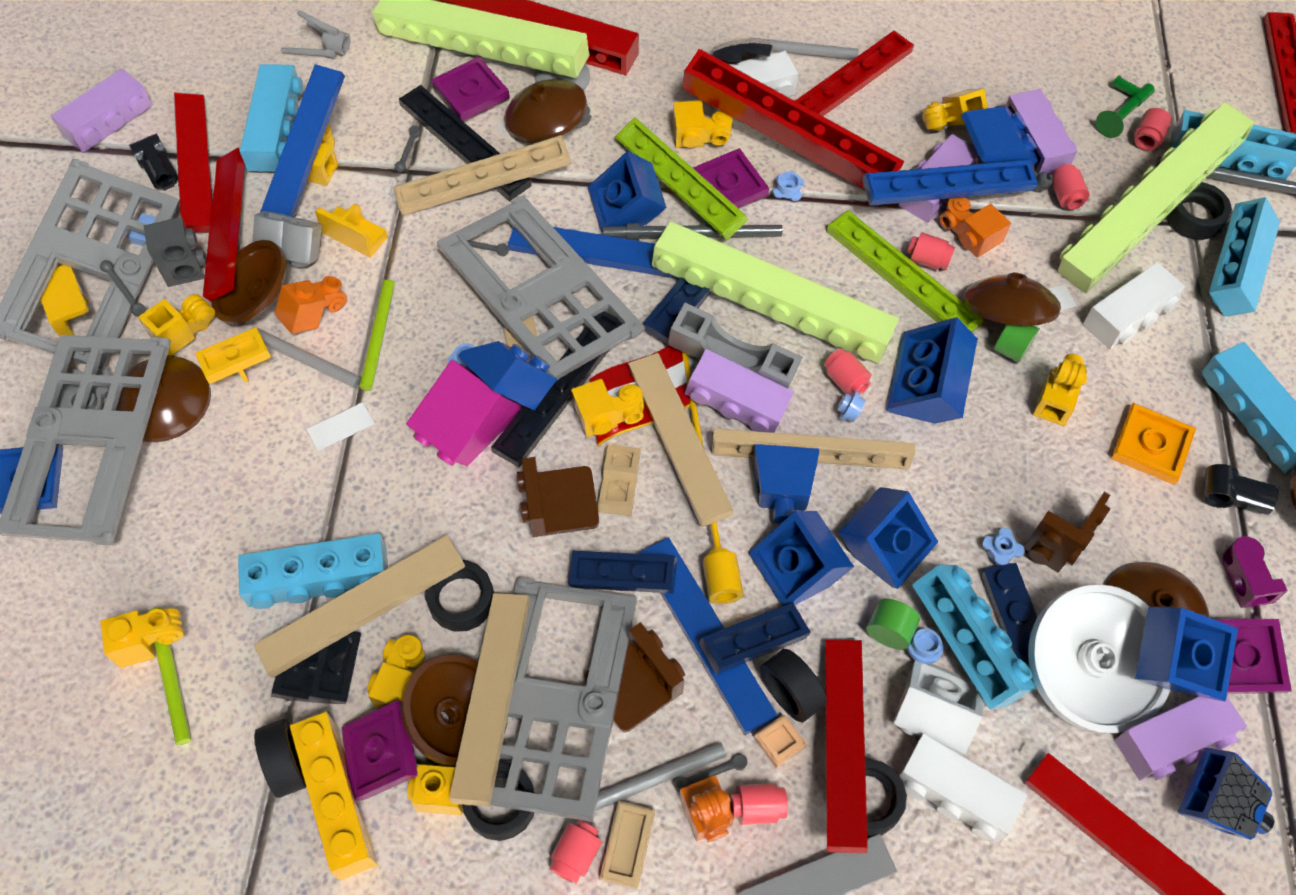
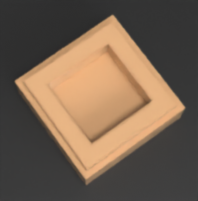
[754,715,807,768]

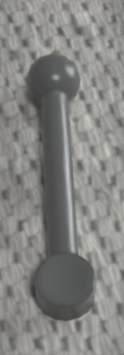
[395,126,421,172]
[467,240,509,256]
[100,260,145,317]
[673,754,747,792]

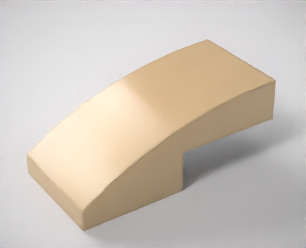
[598,445,641,516]

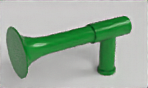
[1096,75,1155,138]

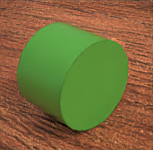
[994,324,1040,363]
[866,598,920,650]

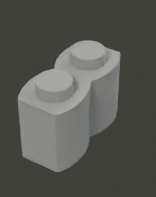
[252,211,322,267]

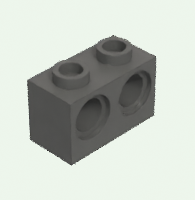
[143,217,206,287]

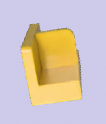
[315,204,388,258]
[41,265,89,337]
[195,327,271,384]

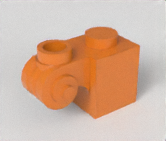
[940,197,1011,258]
[274,276,347,334]
[679,775,734,843]

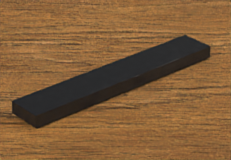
[399,85,531,202]
[491,311,622,468]

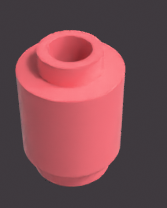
[1134,108,1172,151]
[1052,164,1090,210]
[907,232,955,270]
[824,349,871,395]
[730,783,788,825]
[549,820,602,884]

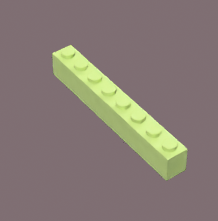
[372,0,589,78]
[1058,102,1255,294]
[652,221,900,364]

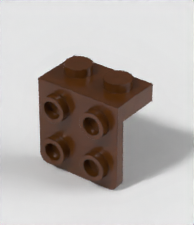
[517,457,599,537]
[1024,491,1111,573]
[584,622,685,733]

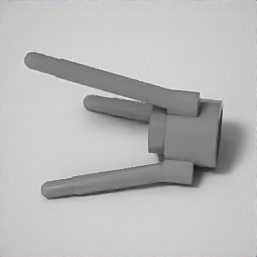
[281,11,351,58]

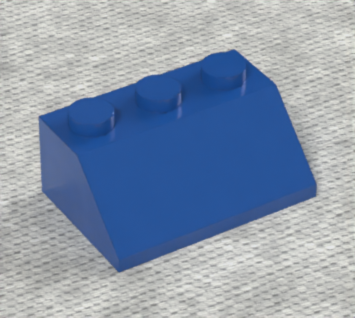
[886,317,978,424]

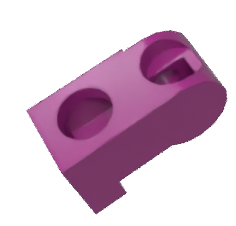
[1222,536,1288,608]

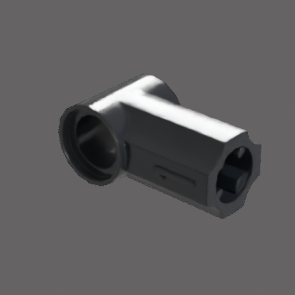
[129,133,178,191]
[1203,464,1279,515]

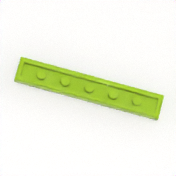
[615,117,748,241]
[826,210,984,333]

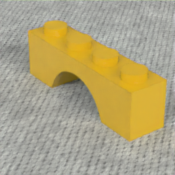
[290,711,378,881]

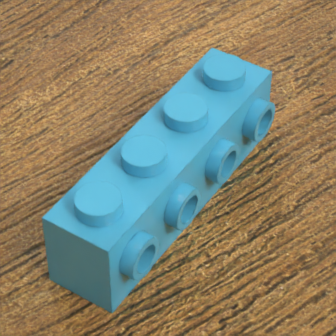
[240,64,303,172]
[1169,110,1296,180]
[1209,197,1280,317]
[1201,342,1296,474]
[238,533,388,609]
[912,565,1037,710]

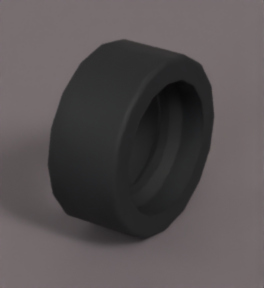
[1167,182,1232,240]
[425,560,494,632]
[760,648,827,723]
[254,719,307,798]
[865,759,907,838]
[462,761,535,841]

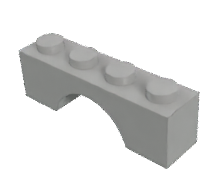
[668,303,803,388]

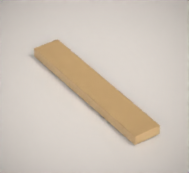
[393,135,571,216]
[628,353,733,527]
[712,428,915,470]
[254,535,466,678]
[449,593,530,807]

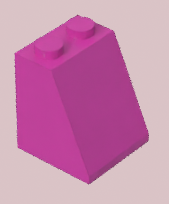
[406,359,523,466]

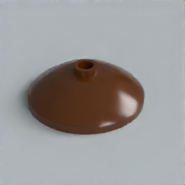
[504,79,588,143]
[211,240,286,325]
[964,272,1061,326]
[116,356,211,442]
[1106,562,1210,618]
[400,654,508,767]

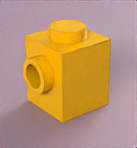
[407,765,463,815]

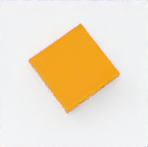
[1110,403,1196,485]

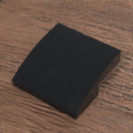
[712,39,772,63]
[271,624,361,704]

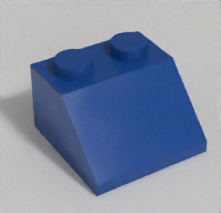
[961,106,1038,165]
[588,151,667,232]
[458,341,557,410]
[838,487,938,589]
[749,511,854,606]
[1135,607,1238,702]

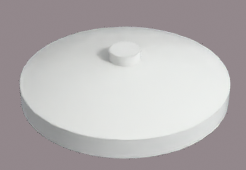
[1028,585,1170,733]

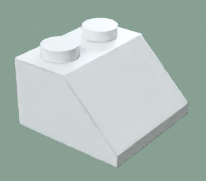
[894,660,984,755]

